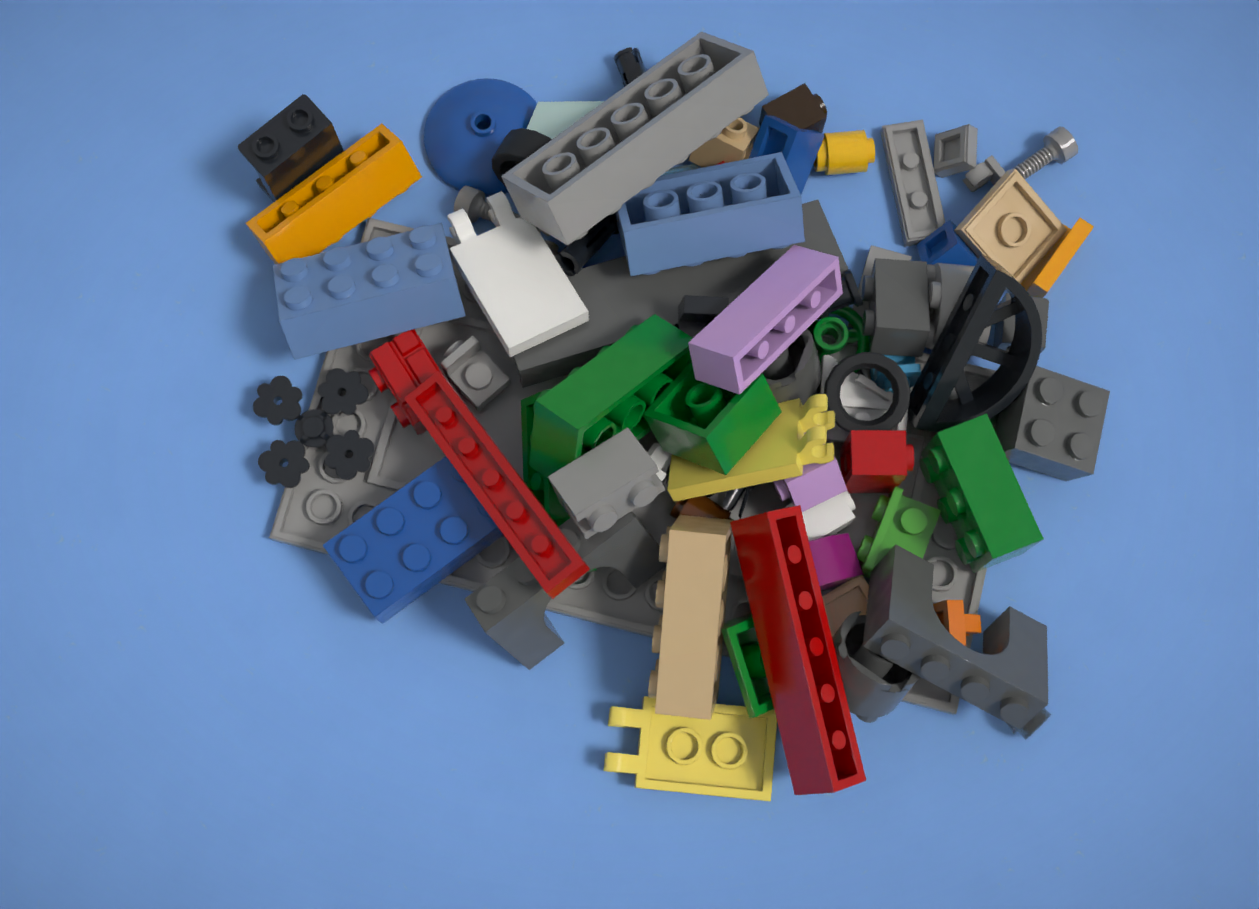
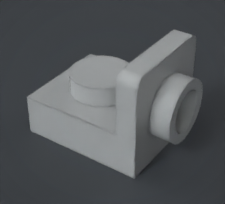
[441,336,511,411]

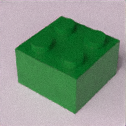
[643,361,782,475]

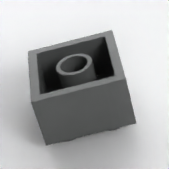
[995,366,1110,481]

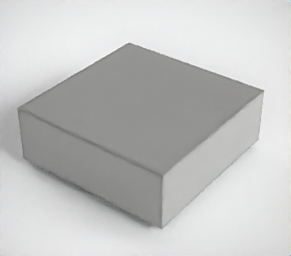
[934,124,978,178]

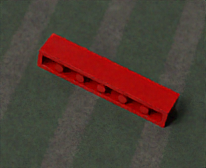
[730,505,866,795]

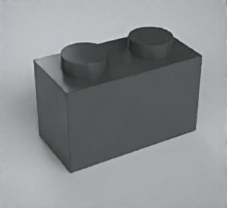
[861,258,930,357]

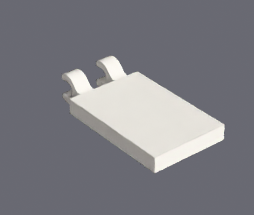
[447,191,589,357]

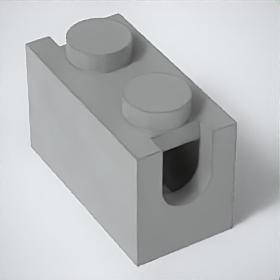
[548,428,665,539]

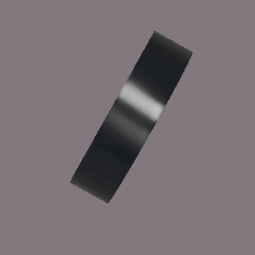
[907,254,1042,432]

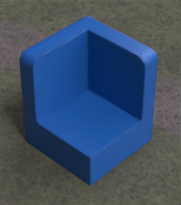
[916,220,979,266]

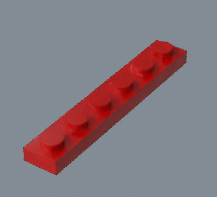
[404,370,590,599]

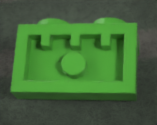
[856,486,941,579]

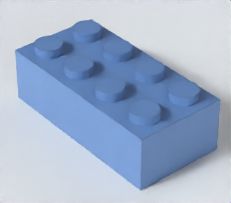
[615,152,805,276]
[273,223,466,360]

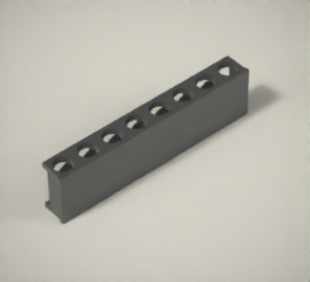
[513,200,848,388]

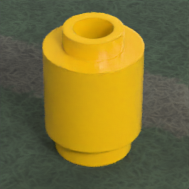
[813,130,875,175]

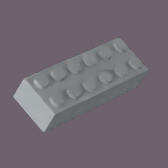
[501,32,769,245]

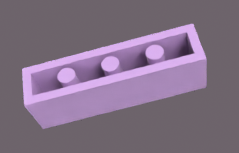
[688,245,843,395]

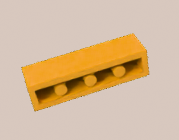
[246,123,422,264]

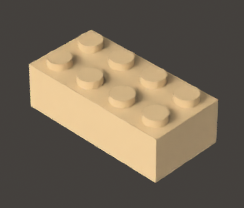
[648,515,733,720]

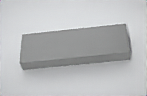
[880,120,945,247]

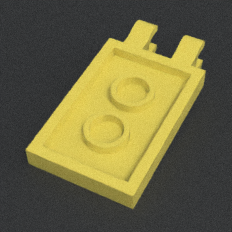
[667,394,835,502]
[603,696,777,801]

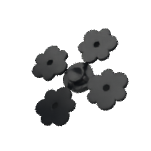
[253,368,375,488]

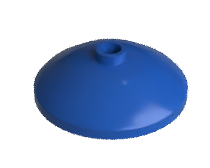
[424,78,537,197]

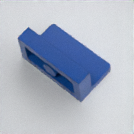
[748,115,824,194]

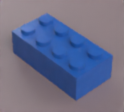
[323,456,503,624]

